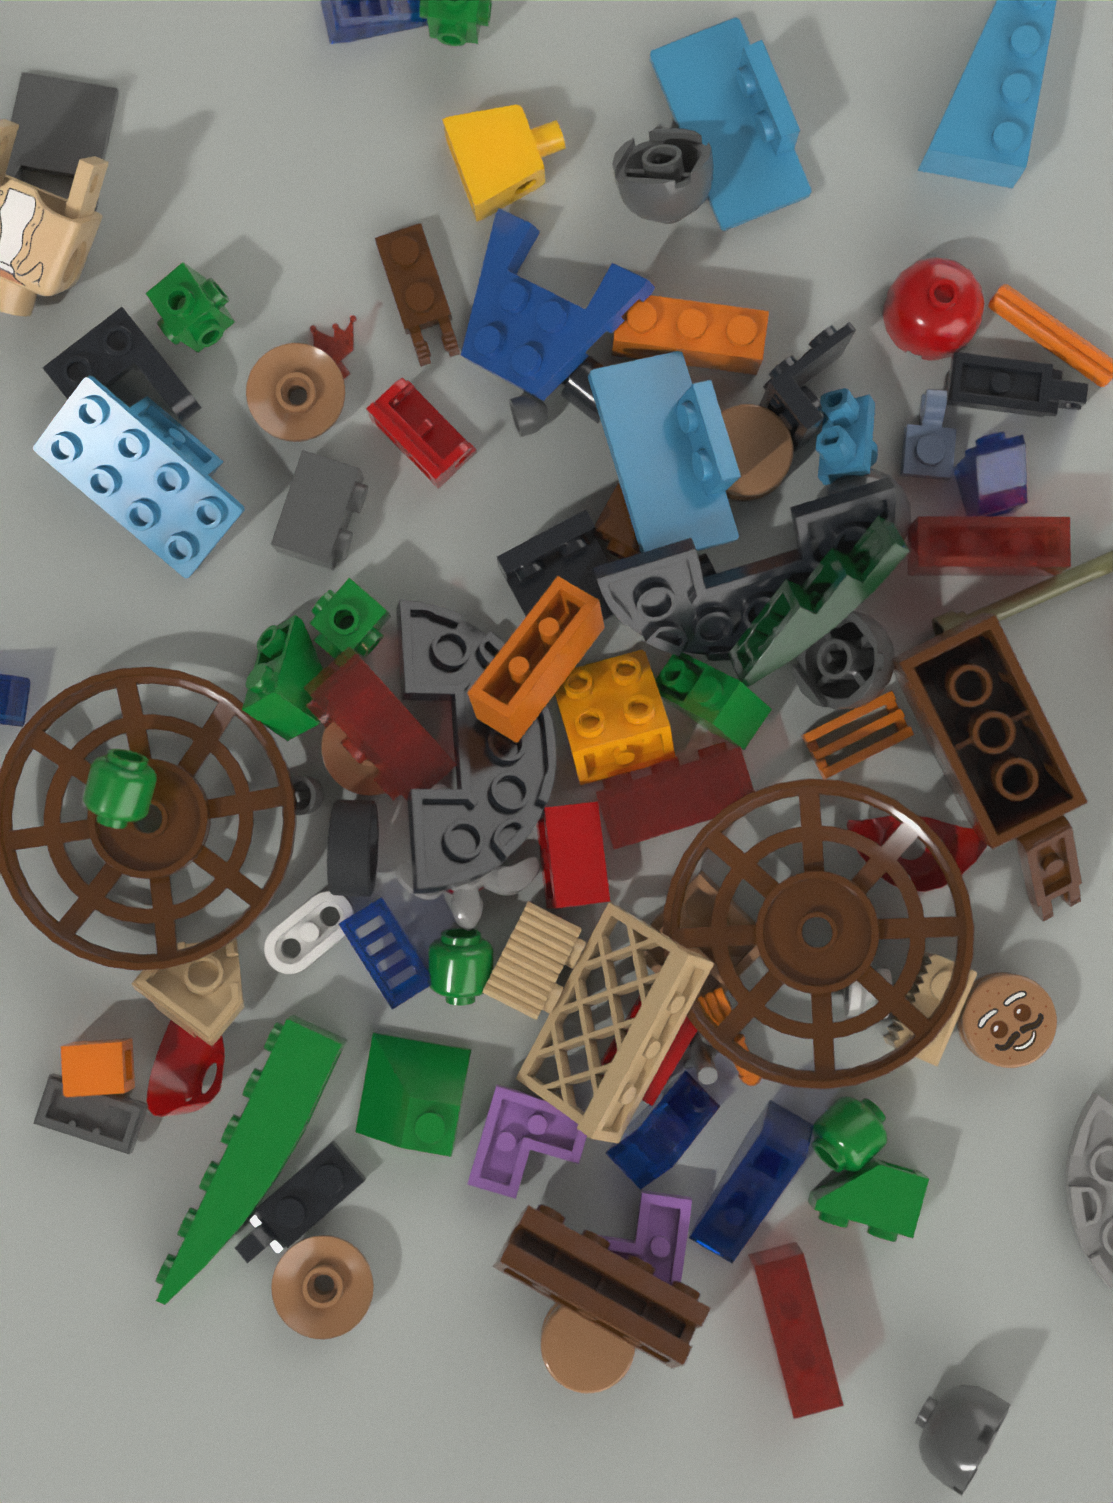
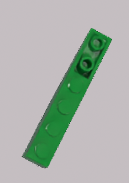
[155,1015,347,1305]

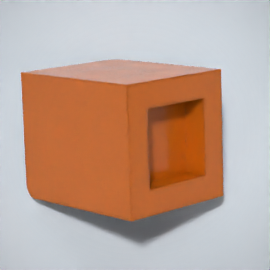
[60,1038,135,1097]

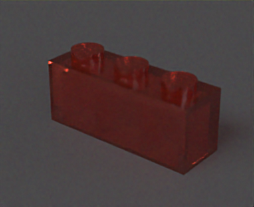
[907,516,1071,576]
[303,647,457,801]
[595,742,755,850]
[748,1242,844,1419]

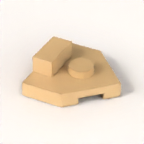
[131,938,244,1046]

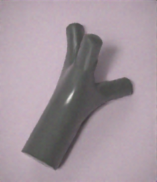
[683,1032,720,1085]

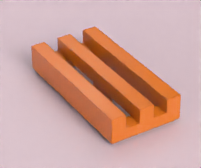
[801,690,914,779]

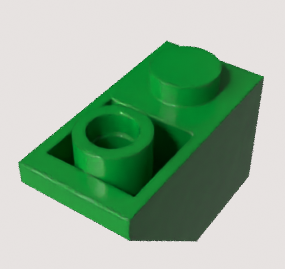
[242,615,330,741]
[655,652,772,750]
[808,1158,929,1242]

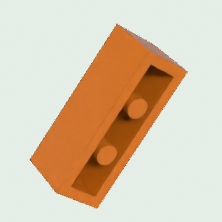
[612,295,769,375]
[467,576,605,743]

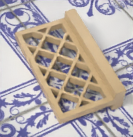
[515,902,714,1143]

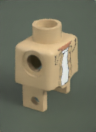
[0,119,109,317]

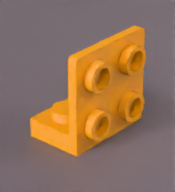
[555,650,676,786]

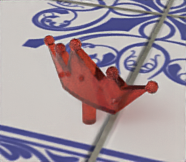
[310,315,357,379]

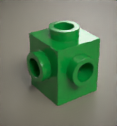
[420,0,492,46]
[146,262,235,353]
[310,578,391,661]

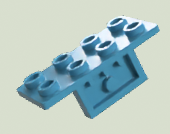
[649,18,812,231]
[588,351,741,553]
[33,376,245,578]

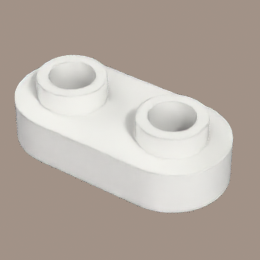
[264,891,356,974]

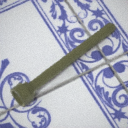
[932,550,1113,636]

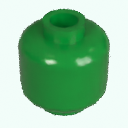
[83,749,157,829]
[428,927,494,1006]
[811,1096,887,1173]

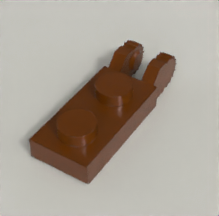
[375,223,460,367]
[1016,815,1082,921]

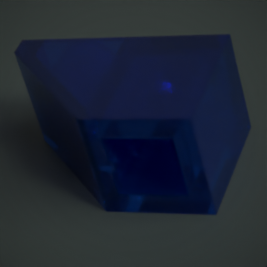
[953,431,1028,524]
[605,1070,720,1190]

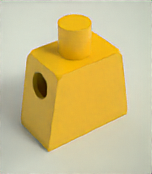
[442,104,566,222]

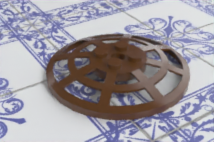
[0,667,297,971]
[663,779,974,1089]

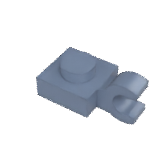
[900,389,957,481]

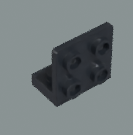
[759,322,856,452]
[497,509,615,621]

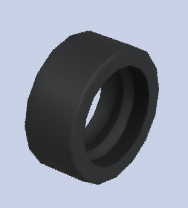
[327,799,379,897]

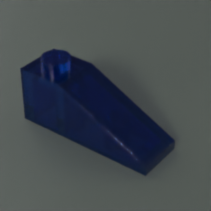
[689,1100,814,1264]

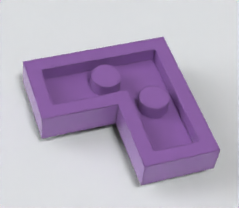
[467,1084,587,1199]
[600,1190,692,1285]

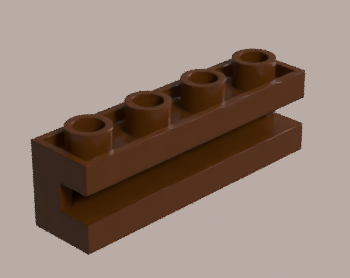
[493,1204,711,1369]

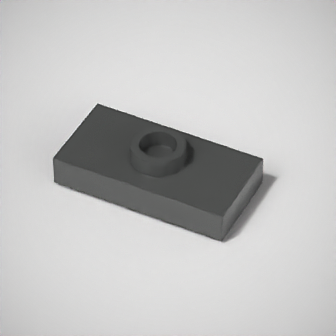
[33,1073,148,1154]

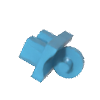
[816,388,878,485]

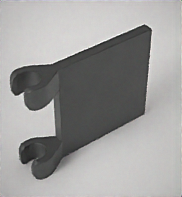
[6,72,119,212]

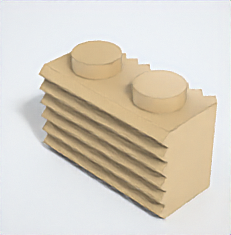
[482,901,586,1020]
[883,952,977,1067]

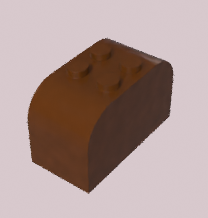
[892,613,1088,849]

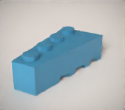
[917,0,1057,189]

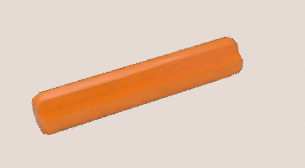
[988,284,1113,387]

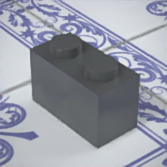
[271,450,368,570]

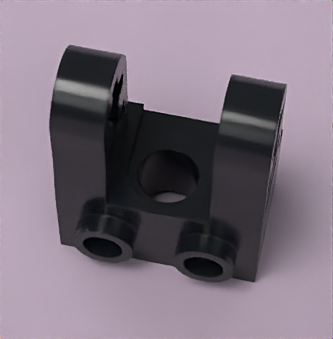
[42,307,202,423]

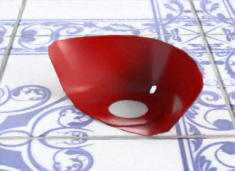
[847,816,987,892]
[146,1020,225,1117]

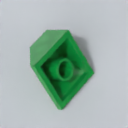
[355,1032,472,1157]

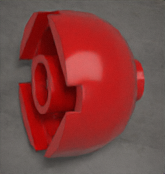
[882,257,985,361]

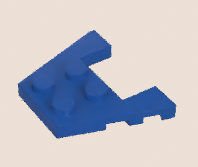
[461,208,655,401]

